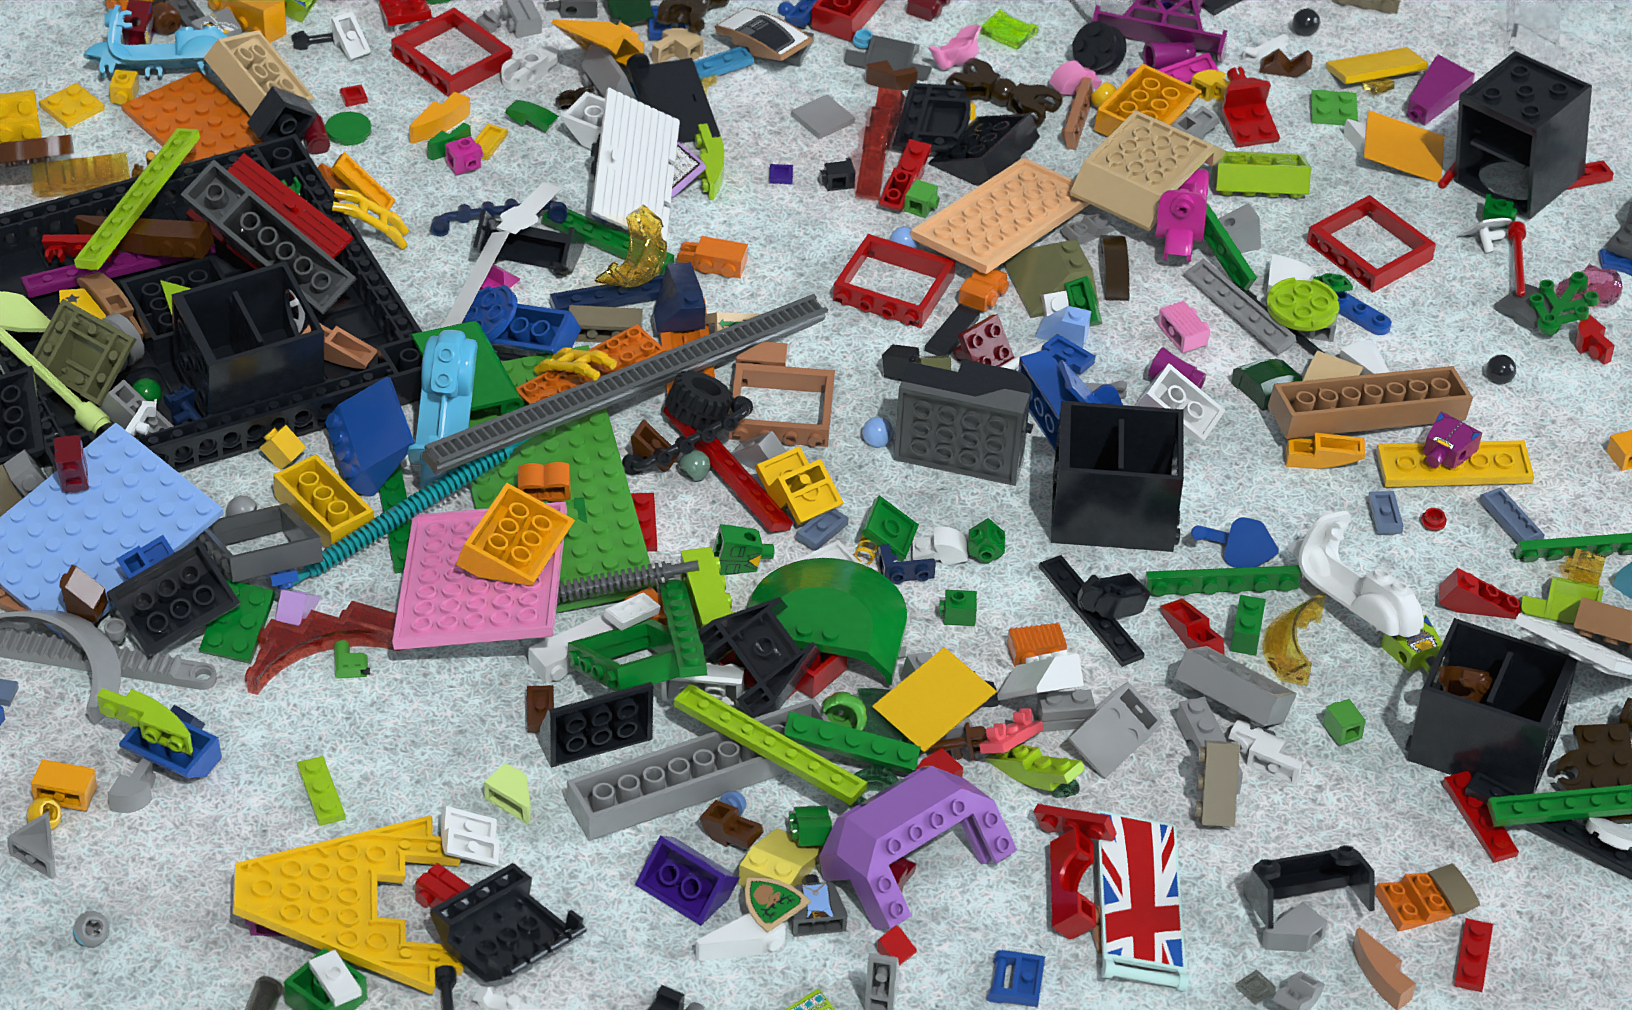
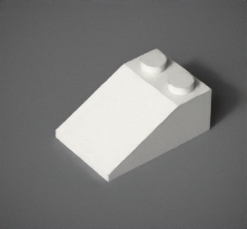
[1134,363,1226,443]

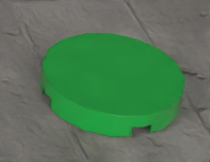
[325,111,372,146]

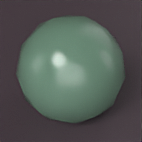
[679,450,710,481]

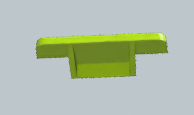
[1521,576,1604,625]

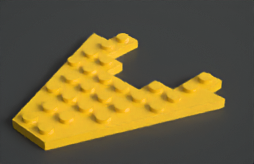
[233,816,463,994]

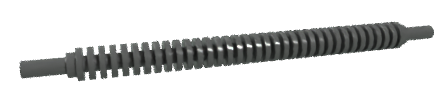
[557,560,699,603]

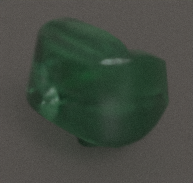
[1051,779,1080,798]

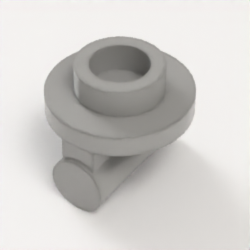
[476,9,502,33]

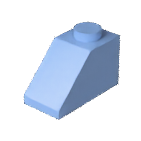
[1036,306,1091,348]

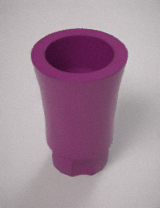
[1143,41,1196,70]
[1148,347,1207,389]

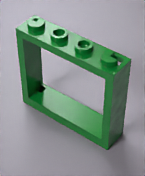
[567,619,704,692]

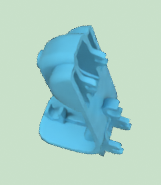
[83,5,228,78]
[407,330,478,489]

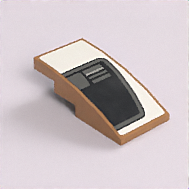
[714,7,813,61]

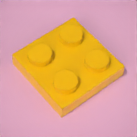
[39,83,105,129]

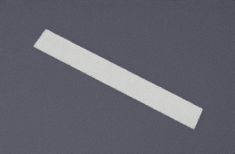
[441,230,511,328]

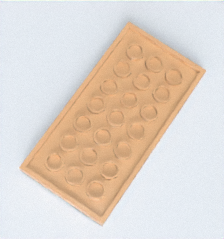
[910,157,1090,274]

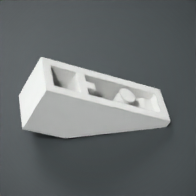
[696,913,786,961]

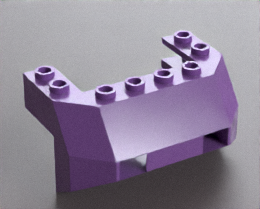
[819,766,1017,929]

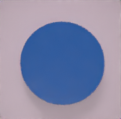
[462,285,518,342]

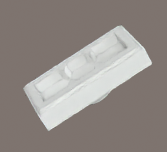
[603,592,661,631]
[309,950,361,1007]

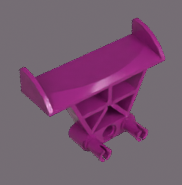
[1091,0,1228,62]

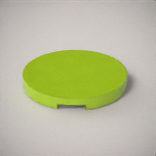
[1266,277,1339,331]

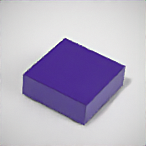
[769,164,793,184]

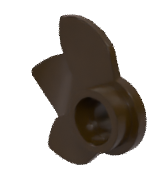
[555,87,595,109]

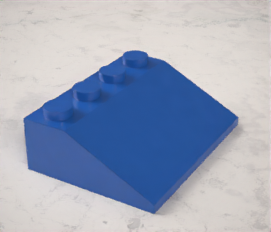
[325,377,415,497]

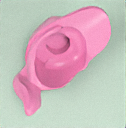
[928,25,981,70]

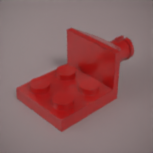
[379,0,432,27]
[1220,67,1280,148]

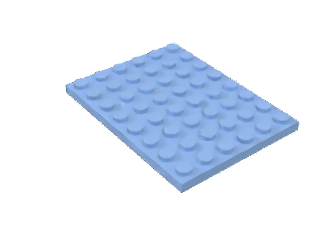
[0,423,224,641]

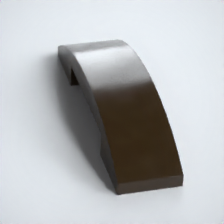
[1100,235,1130,301]

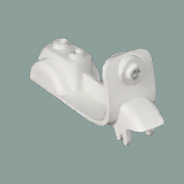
[1287,511,1424,637]

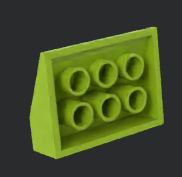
[1212,151,1311,198]

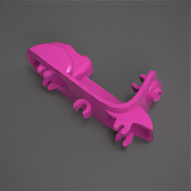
[1155,168,1209,262]

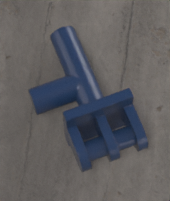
[163,385,202,426]

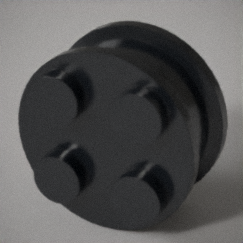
[1072,21,1126,75]

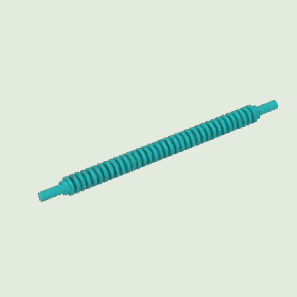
[288,437,532,589]

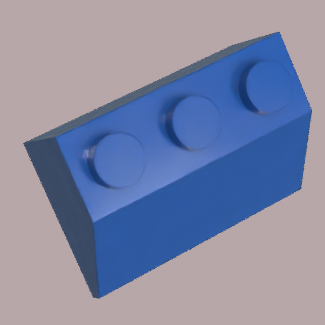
[490,304,581,354]
[119,720,222,778]

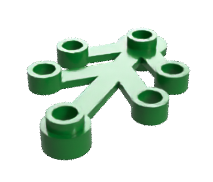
[1530,271,1599,335]

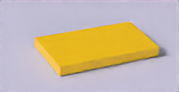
[1326,47,1427,84]

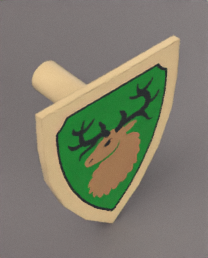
[745,878,811,933]

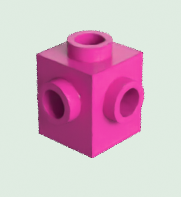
[445,136,483,175]

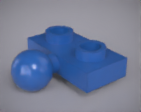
[777,0,817,27]

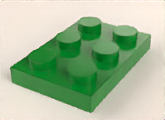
[199,580,276,664]

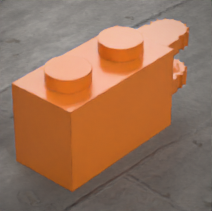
[676,236,748,278]

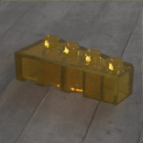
[30,152,130,196]

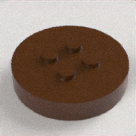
[0,134,74,168]

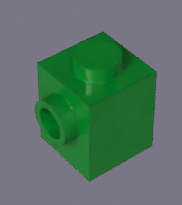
[939,590,977,626]

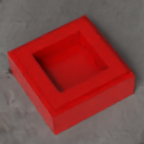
[339,84,368,107]

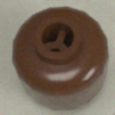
[152,2,181,35]

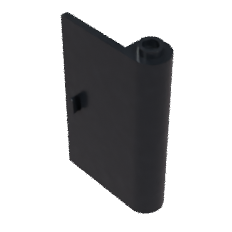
[627,53,721,143]

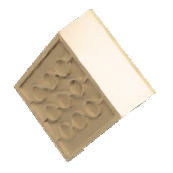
[1070,110,1226,231]

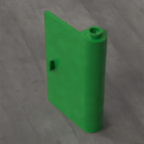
[412,321,524,415]

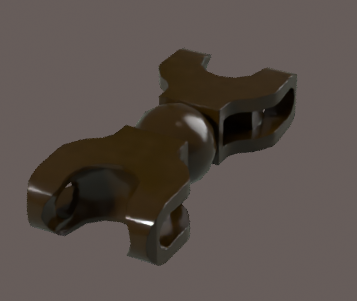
[657,0,730,33]
[946,58,1063,127]

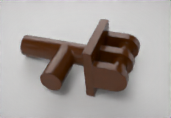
[930,722,988,760]

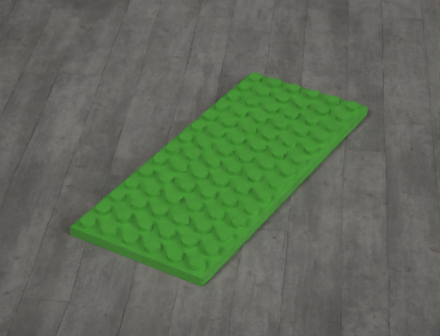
[469,345,657,613]

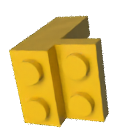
[0,89,42,144]

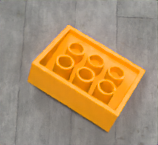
[1094,63,1202,137]
[455,483,575,586]

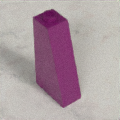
[1406,54,1475,126]

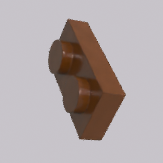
[527,685,554,733]

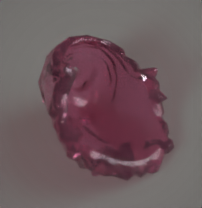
[1556,263,1623,307]

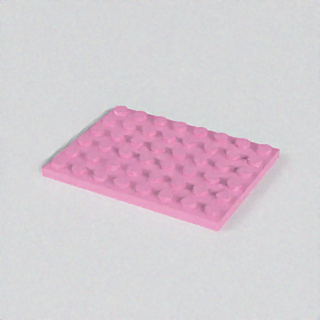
[392,501,567,650]

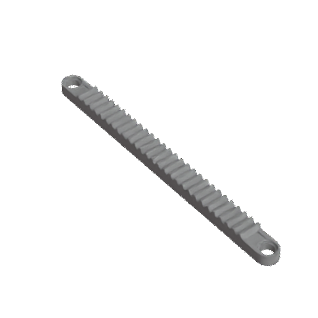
[0,628,217,690]

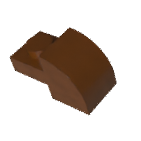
[700,800,764,849]

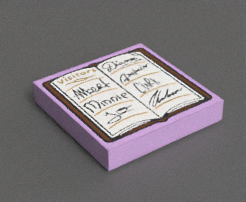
[668,142,707,198]

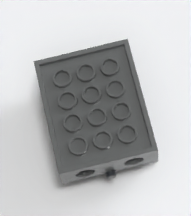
[894,359,1033,486]

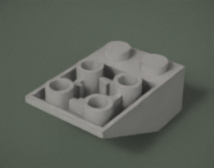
[1067,682,1164,779]

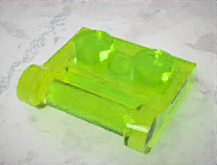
[980,9,1039,50]

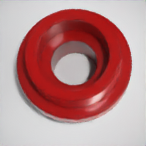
[1421,508,1447,531]

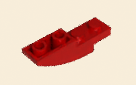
[879,139,931,211]

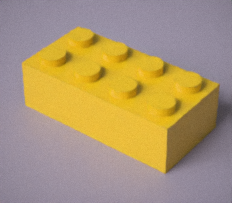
[273,454,374,548]

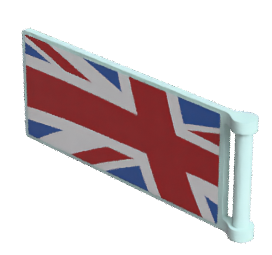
[1097,811,1189,992]

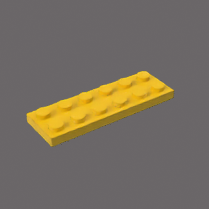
[1376,440,1534,487]

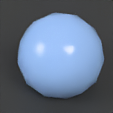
[890,226,919,249]
[862,417,894,448]

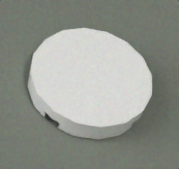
[1585,817,1632,851]

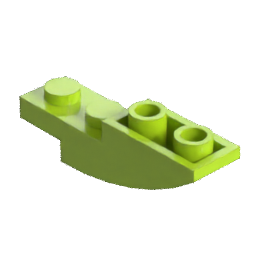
[694,123,725,200]
[97,688,193,755]
[985,744,1085,791]

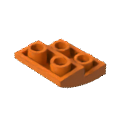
[1375,873,1452,931]

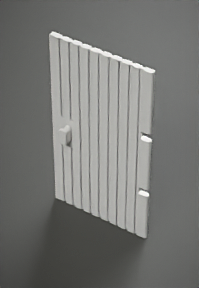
[591,88,680,245]

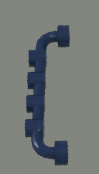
[430,198,568,237]

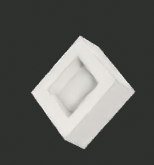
[1041,291,1069,317]

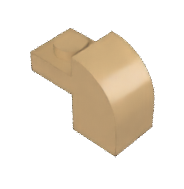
[652,28,704,63]

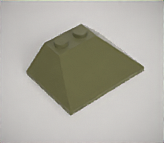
[1002,239,1099,318]
[32,299,137,406]

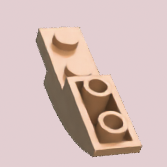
[77,272,144,340]

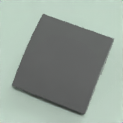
[1495,283,1553,329]

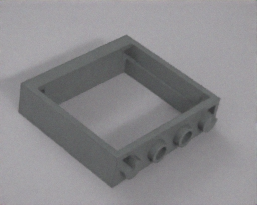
[196,503,323,582]

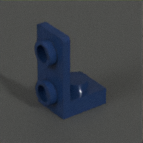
[878,544,936,584]

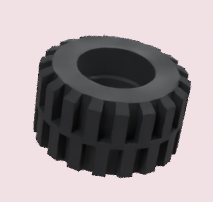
[665,370,734,429]

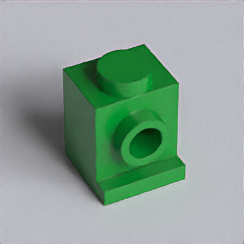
[1481,194,1517,229]

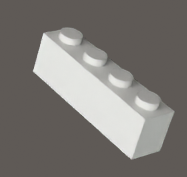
[528,613,617,684]

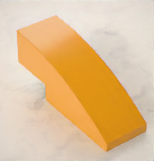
[409,92,470,144]
[1285,433,1365,469]

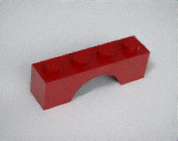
[1050,827,1096,939]

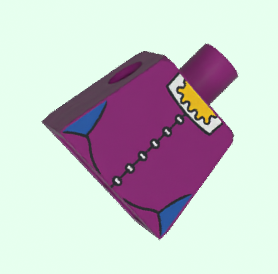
[1423,411,1482,469]

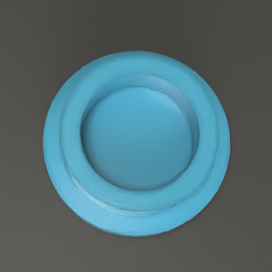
[853,29,873,48]

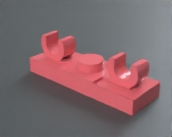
[979,708,1044,753]

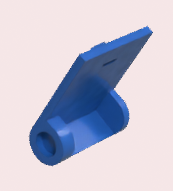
[1058,360,1123,405]

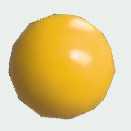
[1090,82,1117,108]
[26,797,62,831]

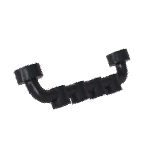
[622,396,753,475]

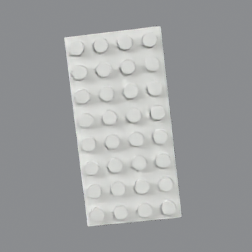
[1514,613,1632,680]

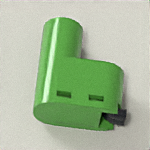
[334,640,370,679]

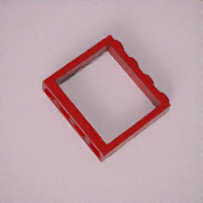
[391,7,513,97]
[1307,195,1436,293]
[833,234,956,329]

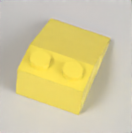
[739,828,823,888]

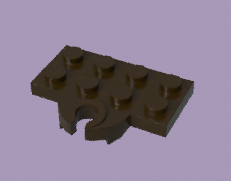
[1554,723,1632,824]

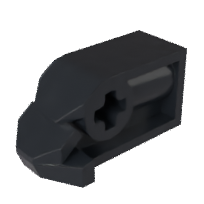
[1077,573,1151,619]

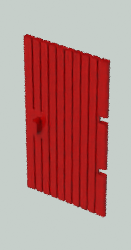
[185,153,354,300]

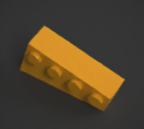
[207,0,287,43]

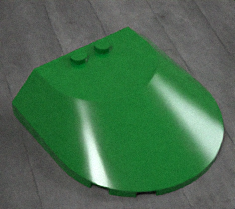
[735,558,907,685]

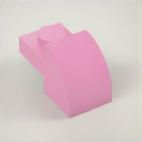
[1049,61,1102,95]

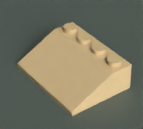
[203,30,315,116]

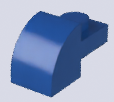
[116,535,175,579]

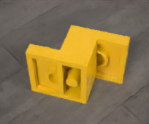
[754,446,844,525]

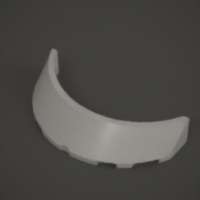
[0,610,122,725]

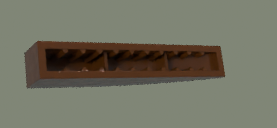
[75,215,214,259]

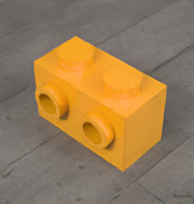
[31,759,97,811]

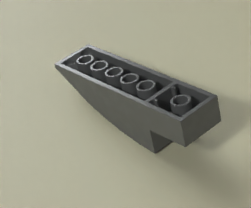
[181,160,356,314]

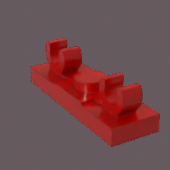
[42,235,120,262]

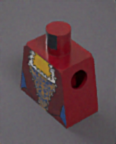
[122,0,156,45]

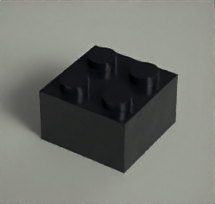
[247,86,318,141]

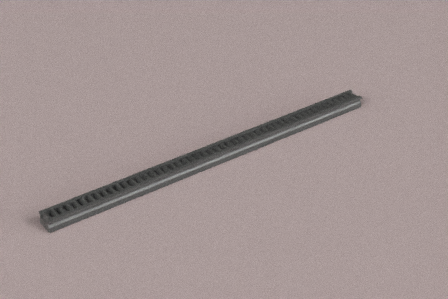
[422,294,828,475]

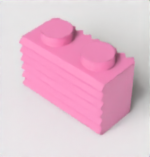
[1158,300,1210,353]

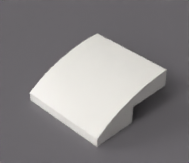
[441,806,500,867]

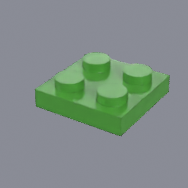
[1311,90,1358,126]

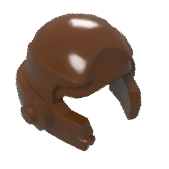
[1438,666,1493,704]

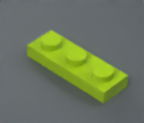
[297,756,346,826]

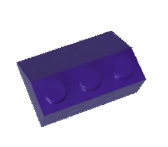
[635,835,740,926]

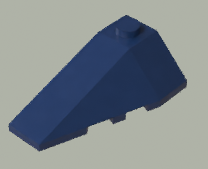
[653,262,706,333]

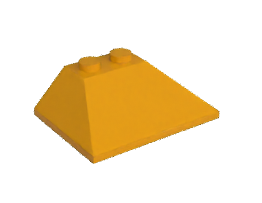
[551,19,644,68]

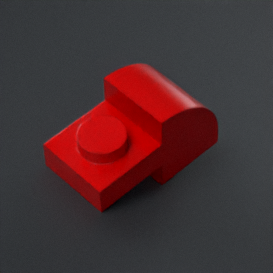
[1575,315,1615,365]

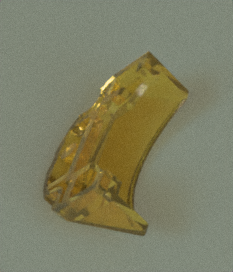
[595,204,667,287]
[1263,593,1326,686]

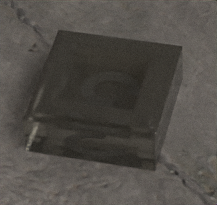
[1235,970,1276,1005]

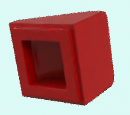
[877,925,917,966]

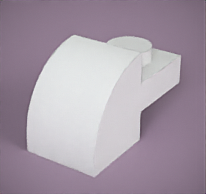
[913,527,968,565]

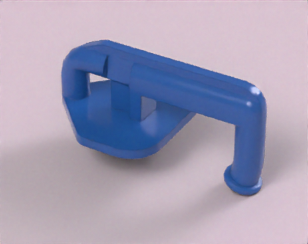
[1191,517,1280,568]

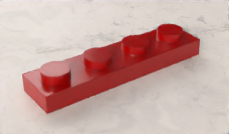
[1443,771,1519,863]

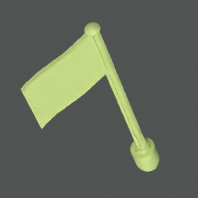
[0,292,112,436]

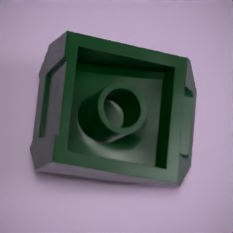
[1231,359,1302,411]

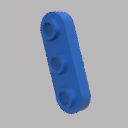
[1336,292,1392,335]

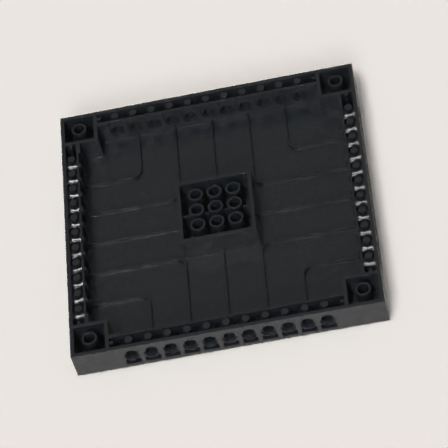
[0,134,423,478]

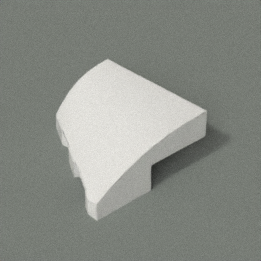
[1266,254,1316,298]
[1340,340,1389,375]

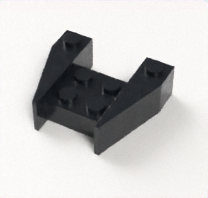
[698,597,821,718]

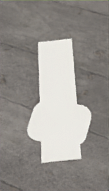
[497,182,562,234]

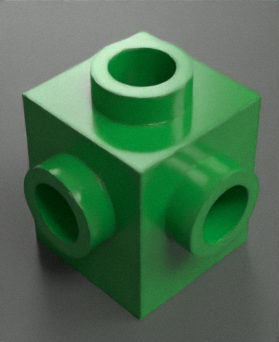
[968,518,1005,564]

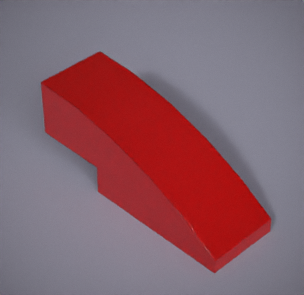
[1160,598,1225,655]

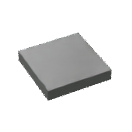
[791,94,855,139]

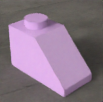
[275,589,321,630]

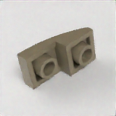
[1428,863,1480,915]

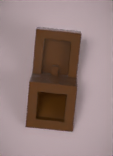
[1259,48,1313,78]
[865,60,918,93]

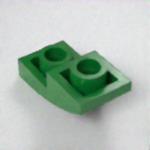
[504,100,559,133]
[427,122,471,160]
[1313,273,1353,293]

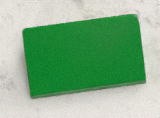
[1064,276,1103,326]

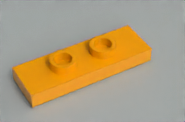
[331,152,396,211]

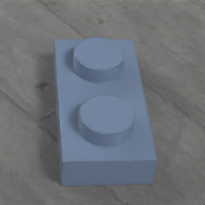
[1368,491,1404,534]
[796,509,849,551]

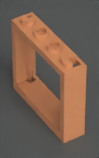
[728,363,835,447]

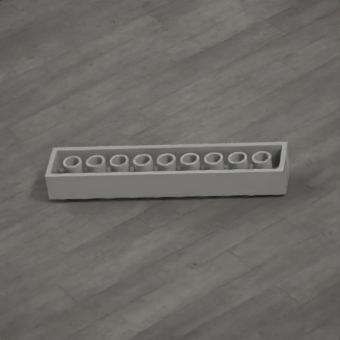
[567,698,837,841]

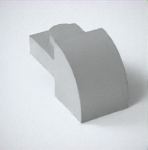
[1171,106,1219,140]
[108,758,156,813]
[1272,971,1325,1010]

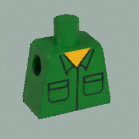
[713,524,774,575]

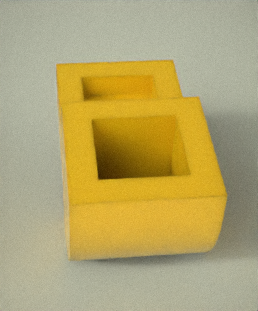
[1191,70,1230,102]

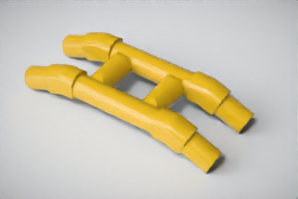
[332,188,409,249]
[534,347,617,381]

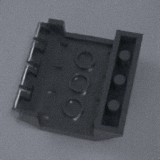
[430,863,587,983]

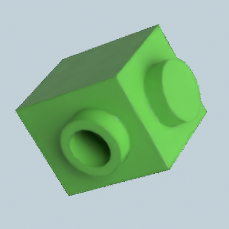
[904,179,940,218]
[1323,699,1366,746]

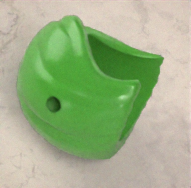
[821,692,867,731]

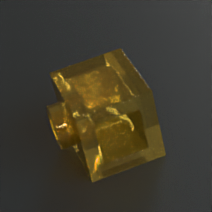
[1564,548,1606,585]

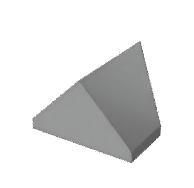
[7,811,56,879]

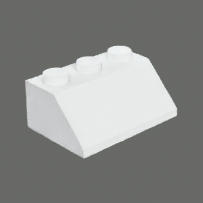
[997,650,1084,700]
[661,662,745,707]

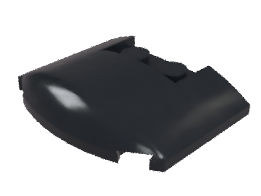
[892,83,971,153]

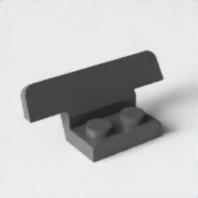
[845,35,933,81]

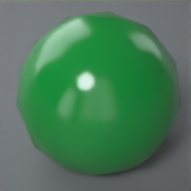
[132,378,162,406]

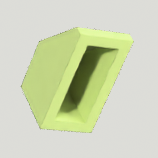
[484,763,531,824]

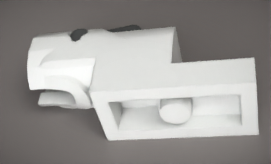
[1229,719,1303,786]

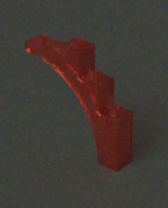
[855,87,906,200]
[245,600,401,695]

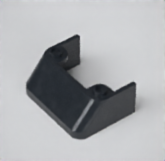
[473,210,585,276]
[1243,845,1375,929]

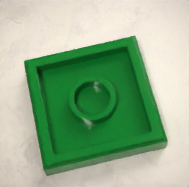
[861,495,919,561]

